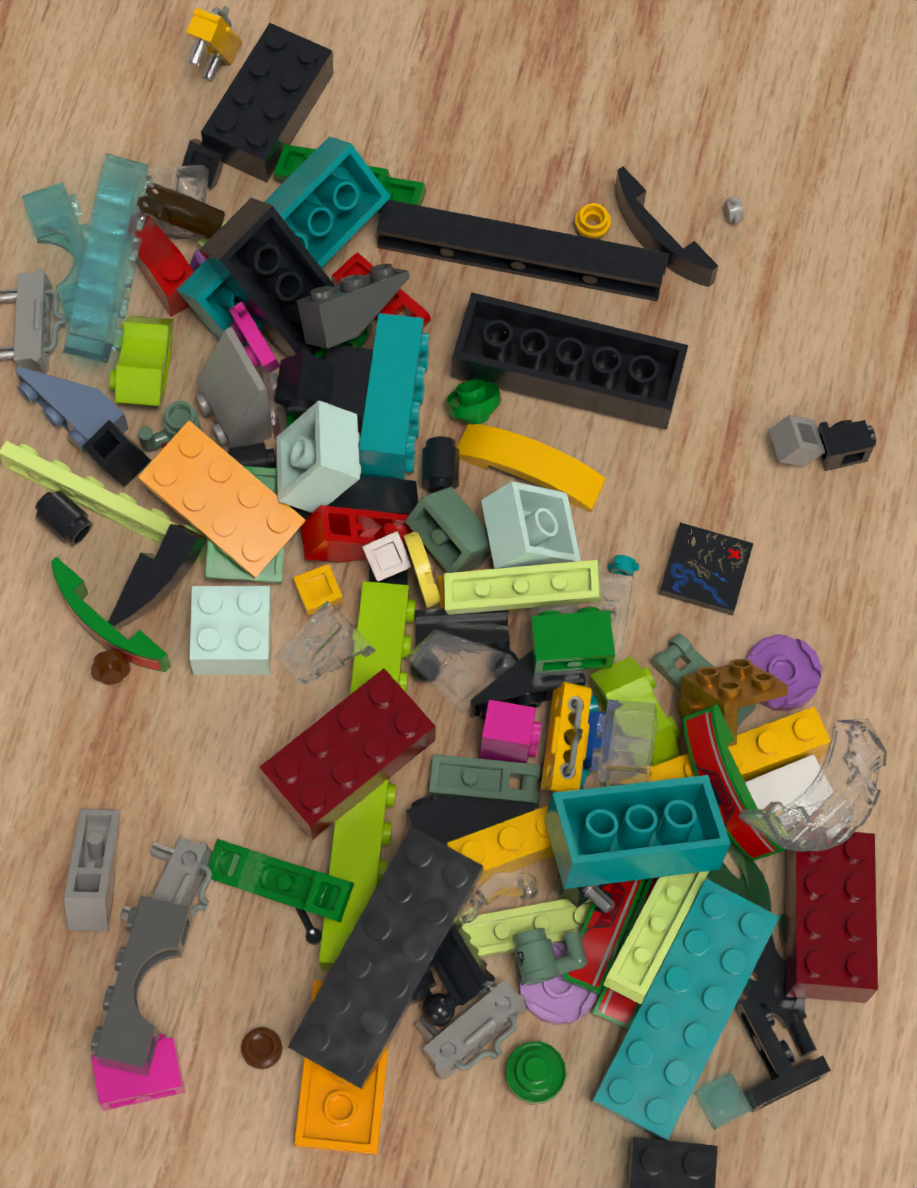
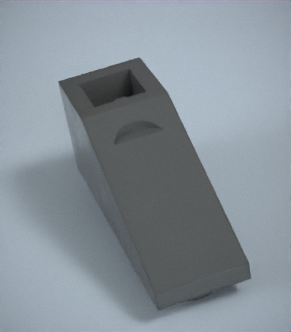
[297,264,410,349]

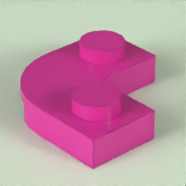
[229,301,280,374]

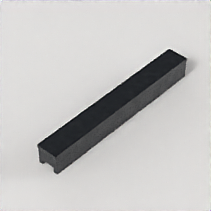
[377,200,669,302]

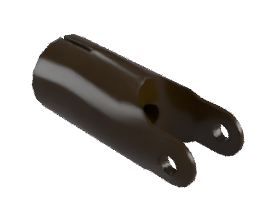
[137,183,225,240]

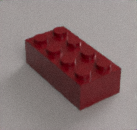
[259,668,436,840]
[785,827,878,1003]

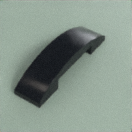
[615,166,718,287]
[289,477,418,529]

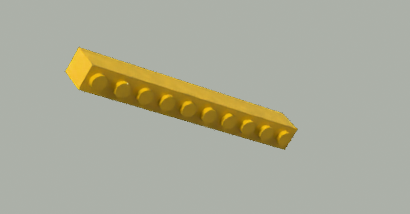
[447,706,831,886]

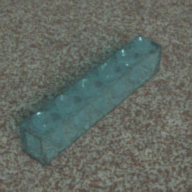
[63,153,152,363]

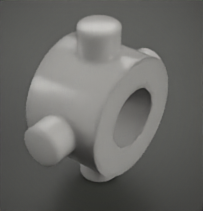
[724,197,744,224]

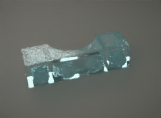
[22,182,117,334]

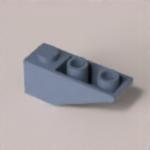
[15,367,128,452]

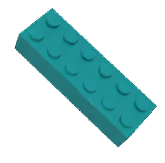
[177,136,391,347]
[592,879,780,1141]

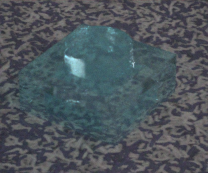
[694,1072,752,1131]

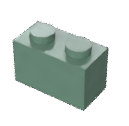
[405,487,491,573]

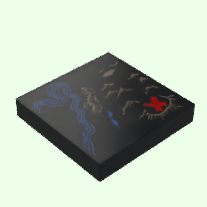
[659,522,753,616]

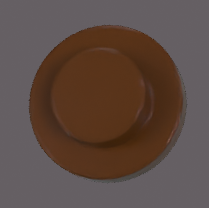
[91,650,130,685]
[241,1027,283,1070]

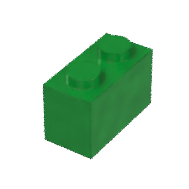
[530,607,615,674]

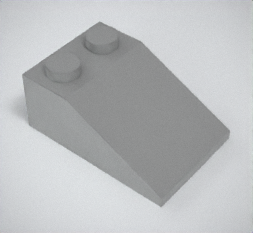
[195,327,273,449]

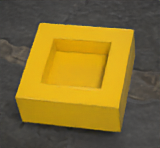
[293,564,343,616]

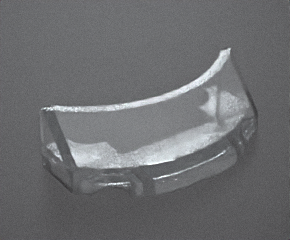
[738,719,887,852]

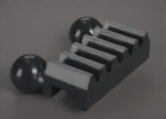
[410,609,519,683]
[422,919,496,1026]

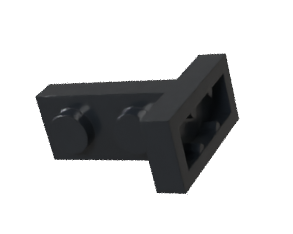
[735,995,831,1113]

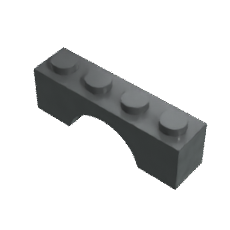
[91,896,193,1076]

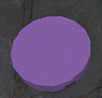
[747,634,822,711]

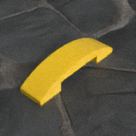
[457,423,606,512]

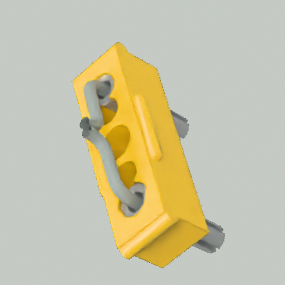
[186,6,242,81]
[540,682,592,792]

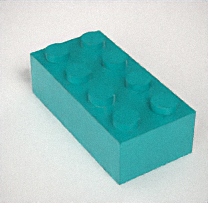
[359,313,430,480]
[544,775,731,889]

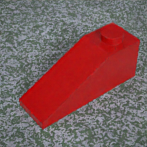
[116,215,194,317]
[301,505,427,563]

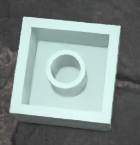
[276,400,361,513]
[481,481,581,569]
[189,586,272,675]

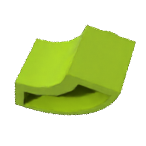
[109,315,174,406]
[590,656,680,772]

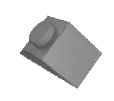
[64,809,120,932]

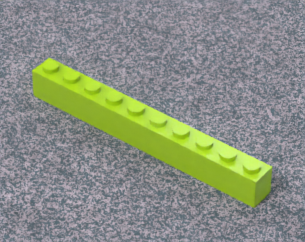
[319,581,416,971]

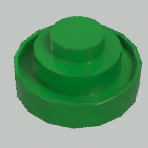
[445,379,502,424]
[505,1041,566,1104]

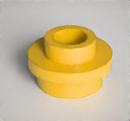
[575,203,611,239]

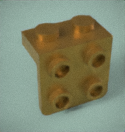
[678,659,788,747]

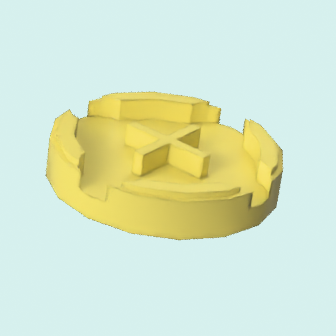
[403,531,441,608]

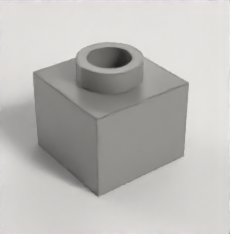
[769,415,825,467]

